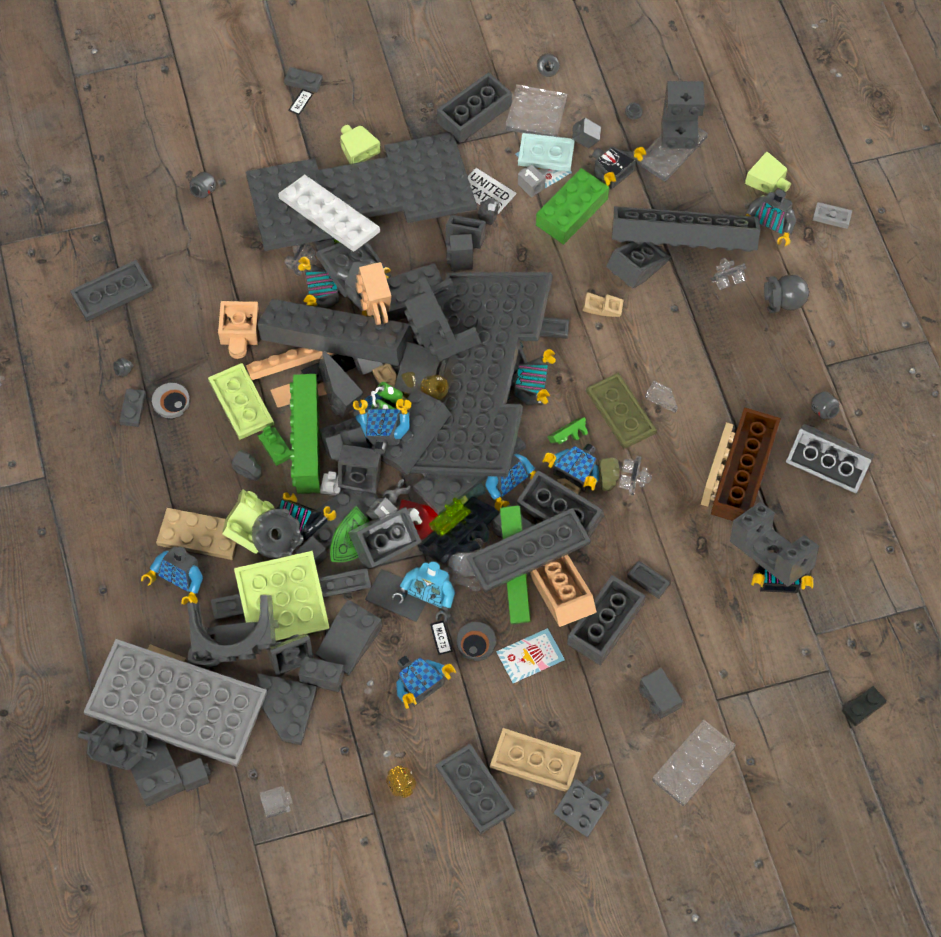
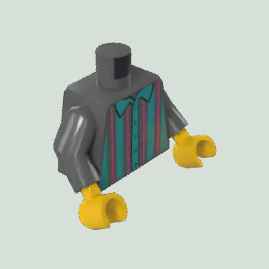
[746,190,796,247]
[298,257,341,309]
[510,349,556,405]

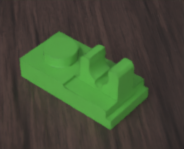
[547,417,588,444]
[258,426,291,466]

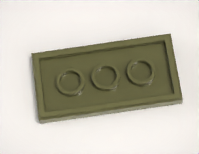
[586,373,657,449]

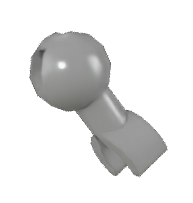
[382,479,411,504]

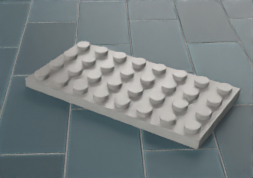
[84,639,267,767]

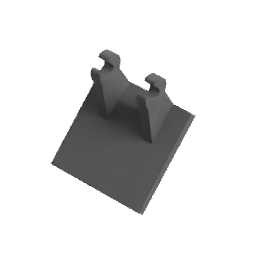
[554,776,611,837]

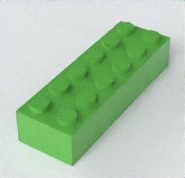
[290,374,320,494]

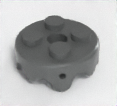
[252,509,303,559]

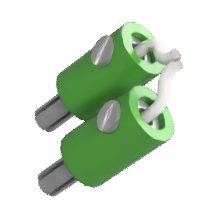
[371,382,407,409]

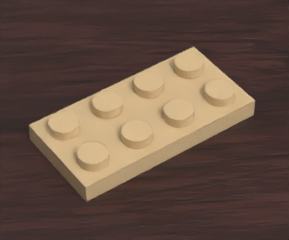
[701,422,735,507]
[156,508,238,560]
[490,728,581,792]

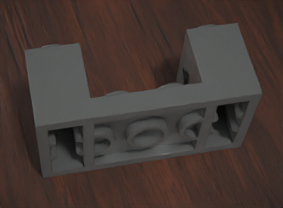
[661,81,705,149]
[730,502,819,586]

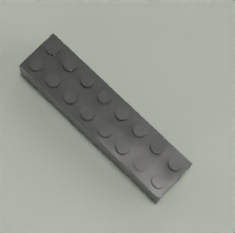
[612,206,760,252]
[258,299,412,366]

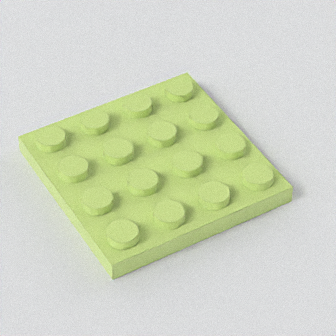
[234,551,330,641]

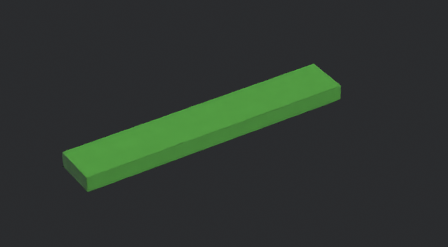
[500,505,531,624]

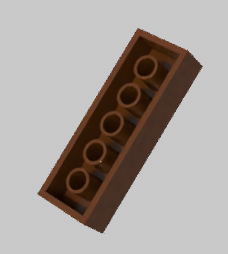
[711,407,781,521]

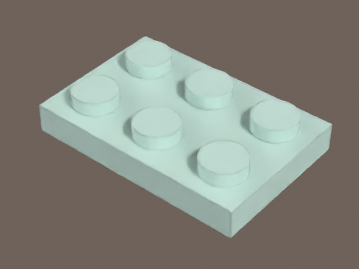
[518,133,575,172]

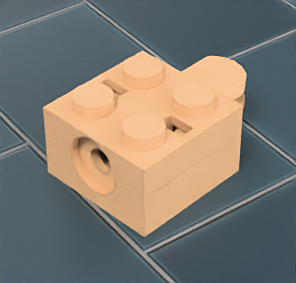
[355,262,391,325]
[218,301,260,359]

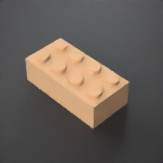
[530,554,597,627]

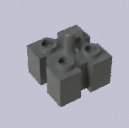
[318,417,368,460]

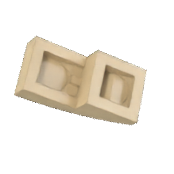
[582,292,624,317]

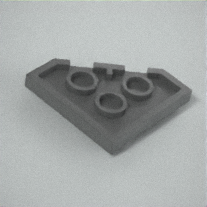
[255,673,317,745]

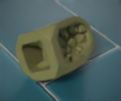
[598,458,620,491]

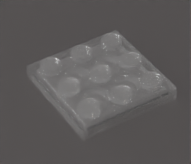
[506,85,567,137]

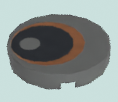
[456,622,496,661]

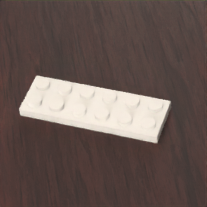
[278,175,380,252]

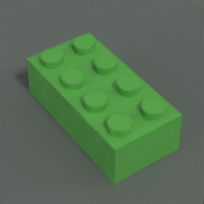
[536,168,609,245]

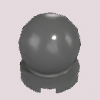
[764,274,810,313]

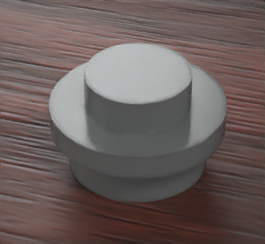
[625,103,643,119]

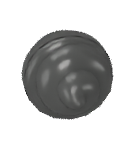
[113,358,134,377]

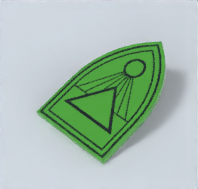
[330,506,370,562]

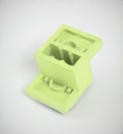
[222,490,275,554]

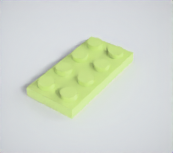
[208,363,274,440]

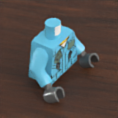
[392,562,455,623]

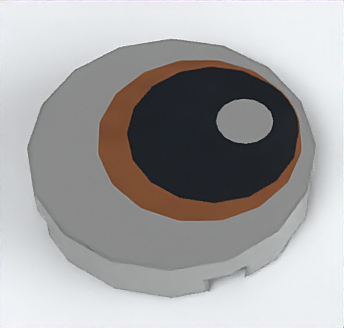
[152,383,190,419]

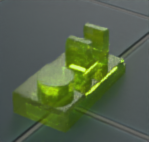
[429,497,471,536]

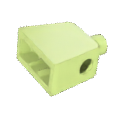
[340,125,380,164]
[745,152,791,194]

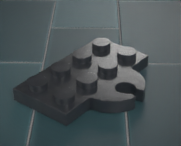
[417,496,499,564]

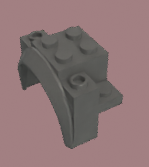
[404,277,481,361]
[187,595,279,662]

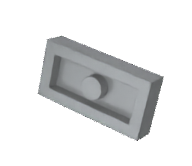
[813,202,852,229]

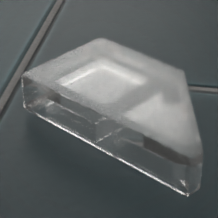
[645,381,678,413]

